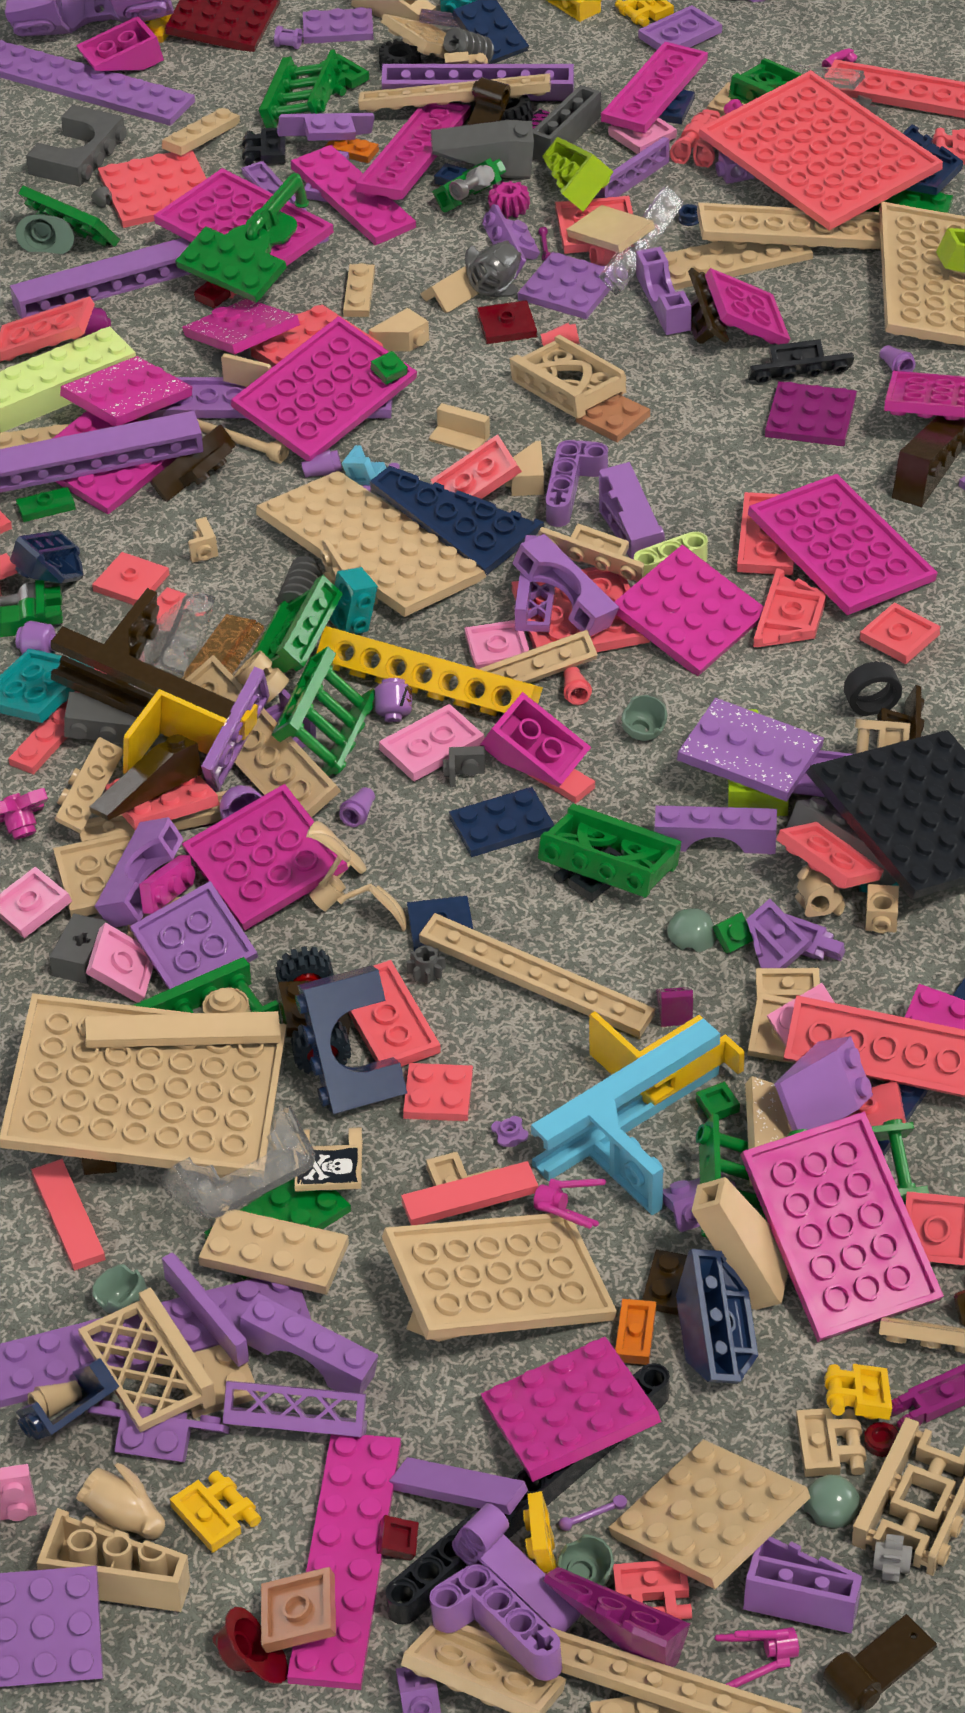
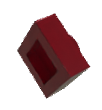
[194,281,231,309]
[377,1515,419,1561]

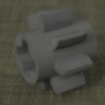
[406,946,446,984]

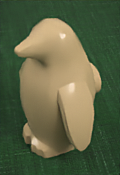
[795,865,845,917]
[76,1463,165,1540]

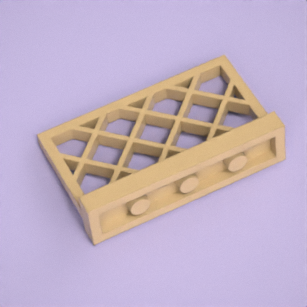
[78,1287,216,1433]

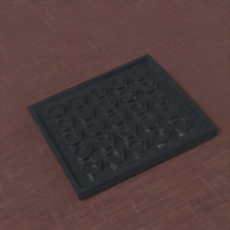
[807,730,965,900]

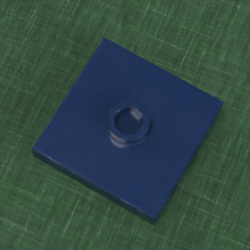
[407,896,474,951]

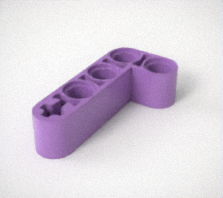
[546,440,608,527]
[452,1503,581,1632]
[430,1564,562,1681]

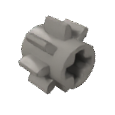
[873,1534,913,1582]

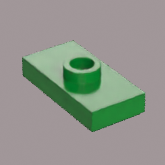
[16,487,76,522]

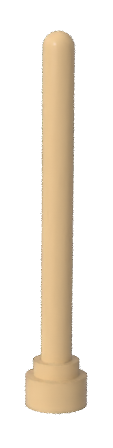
[197,419,290,464]

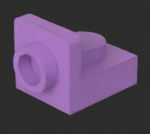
[396,1667,441,1713]

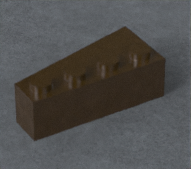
[892,415,965,508]

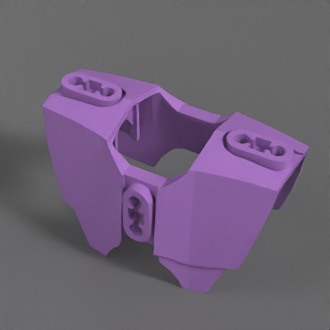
[5,0,174,36]

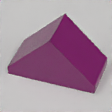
[656,987,693,1027]

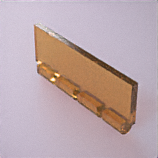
[181,614,264,680]

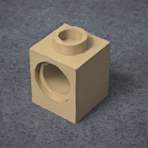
[865,884,899,933]

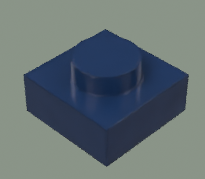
[434,163,467,186]

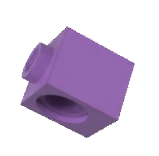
[716,151,754,184]

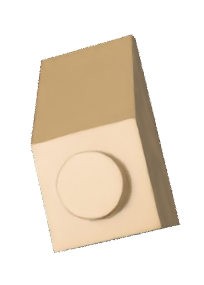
[369,308,429,351]
[505,441,544,496]

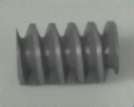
[443,27,494,64]
[276,556,323,606]

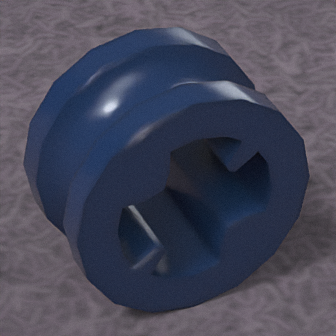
[678,204,699,226]

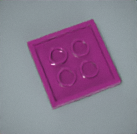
[765,381,857,447]

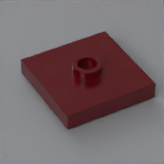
[477,300,537,344]

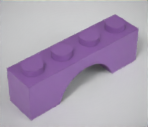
[636,247,691,335]
[512,534,619,636]
[655,805,777,854]
[95,817,183,928]
[239,1293,378,1393]

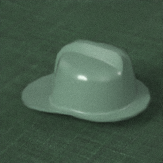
[15,214,75,254]

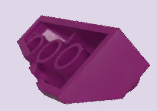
[544,1567,690,1667]

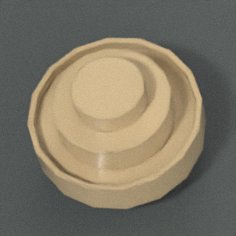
[203,988,250,1013]

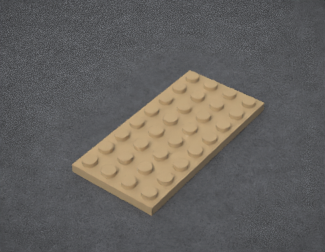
[879,201,965,346]
[256,471,487,617]

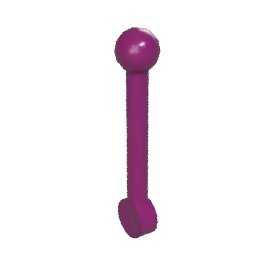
[538,227,551,261]

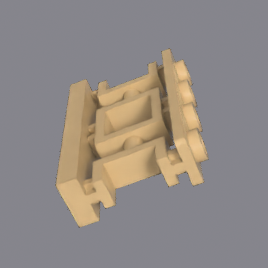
[852,1417,965,1576]

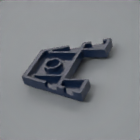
[903,124,963,195]

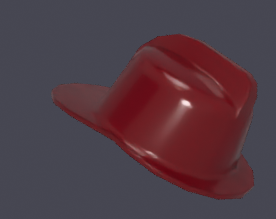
[212,1607,289,1684]

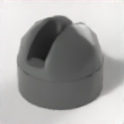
[91,186,112,208]

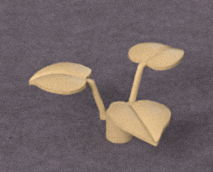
[306,821,407,932]

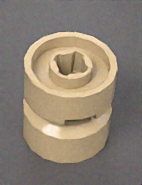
[234,650,289,705]

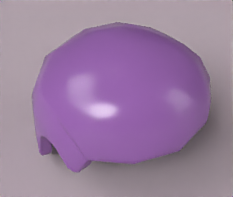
[219,785,262,820]

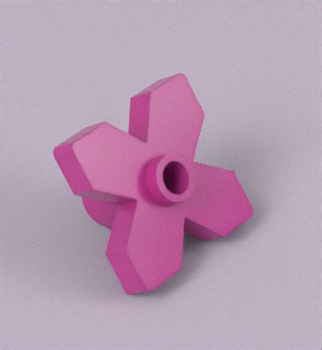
[0,788,48,840]

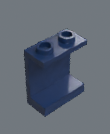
[16,1358,120,1440]

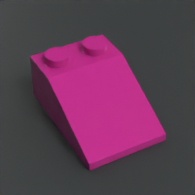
[76,16,164,71]
[480,692,591,787]

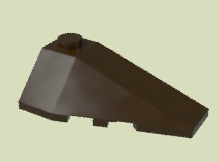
[89,734,202,821]

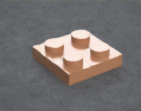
[576,394,651,443]
[261,1567,336,1653]

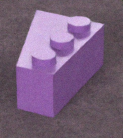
[599,462,665,559]
[743,1536,862,1634]

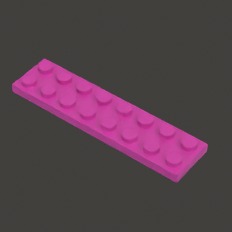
[356,103,471,200]
[287,1434,401,1690]

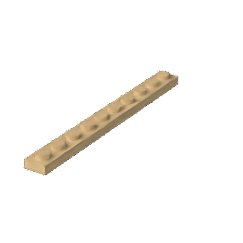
[455,1620,802,1713]

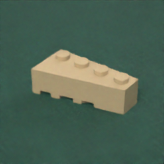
[37,1508,190,1612]

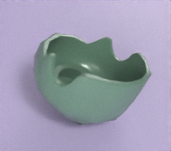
[621,695,668,742]
[667,908,717,953]
[92,1264,147,1314]
[803,1474,860,1529]
[557,1534,614,1586]

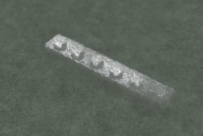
[599,185,684,295]

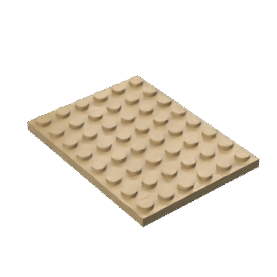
[0,993,287,1180]

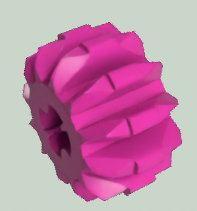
[488,180,530,219]

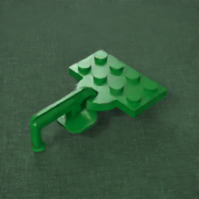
[175,173,309,303]

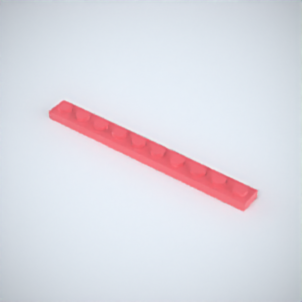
[8,587,191,775]

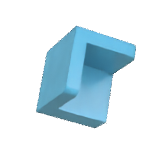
[342,445,386,486]

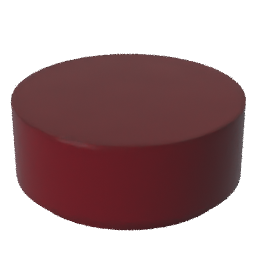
[864,1422,899,1457]

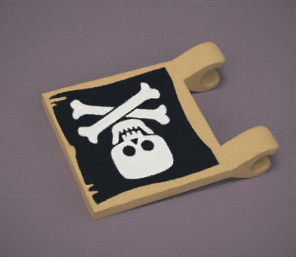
[295,1127,363,1191]

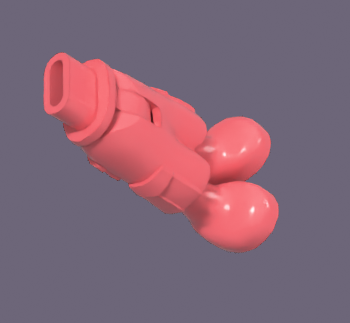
[670,109,720,168]

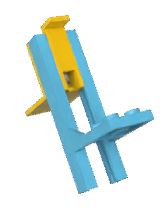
[531,1011,745,1215]

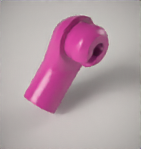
[822,48,857,70]

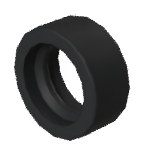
[843,661,902,716]

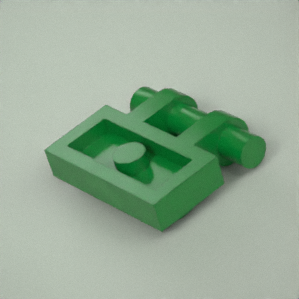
[308,53,370,96]

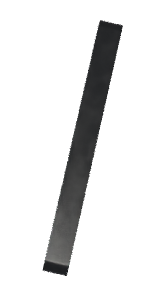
[385,1363,670,1625]

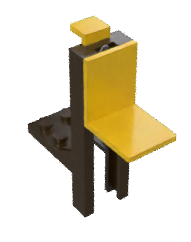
[51,588,258,774]

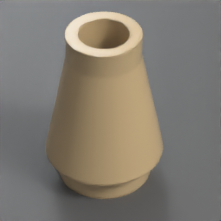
[28,1380,82,1418]

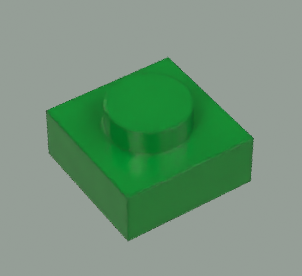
[370,351,408,385]
[712,912,753,954]
[696,1081,740,1120]

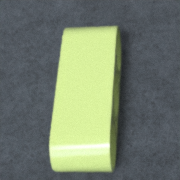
[634,532,708,582]

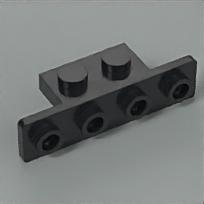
[748,339,854,383]

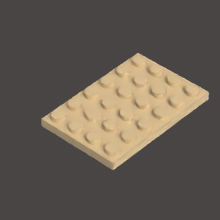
[382,1212,617,1340]

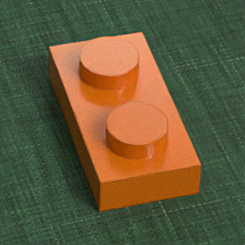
[325,138,379,163]
[615,1299,656,1365]

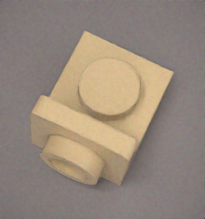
[188,517,218,563]

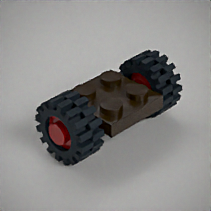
[275,946,351,1074]

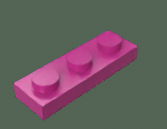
[139,855,195,914]

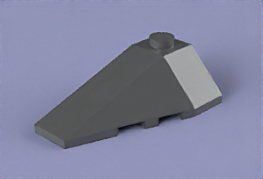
[430,120,534,179]

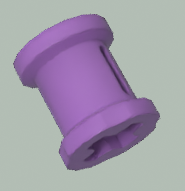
[274,25,303,49]

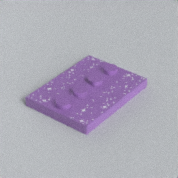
[677,698,824,801]

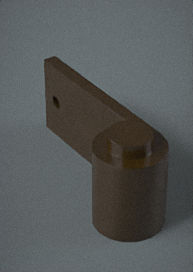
[468,77,511,125]
[823,1614,937,1711]

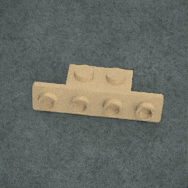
[538,524,644,581]
[55,737,123,833]

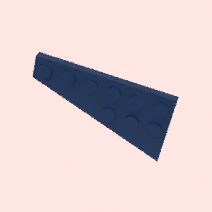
[370,466,544,576]

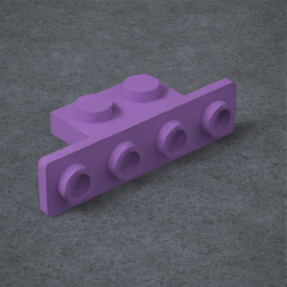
[277,113,374,141]
[482,204,540,279]
[87,1400,230,1463]

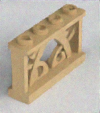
[509,335,626,419]

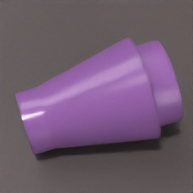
[880,345,916,372]
[301,449,343,478]
[339,787,375,827]

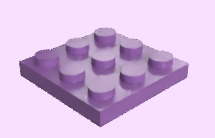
[518,252,620,319]
[130,881,258,989]
[0,1565,103,1687]

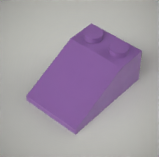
[774,1036,873,1131]

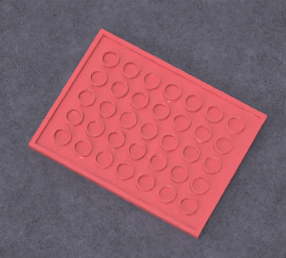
[699,70,943,231]

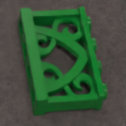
[728,58,803,104]
[251,575,343,673]
[538,803,682,898]

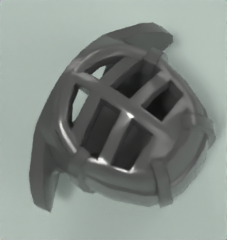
[465,240,522,297]

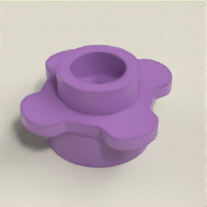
[491,1116,528,1147]

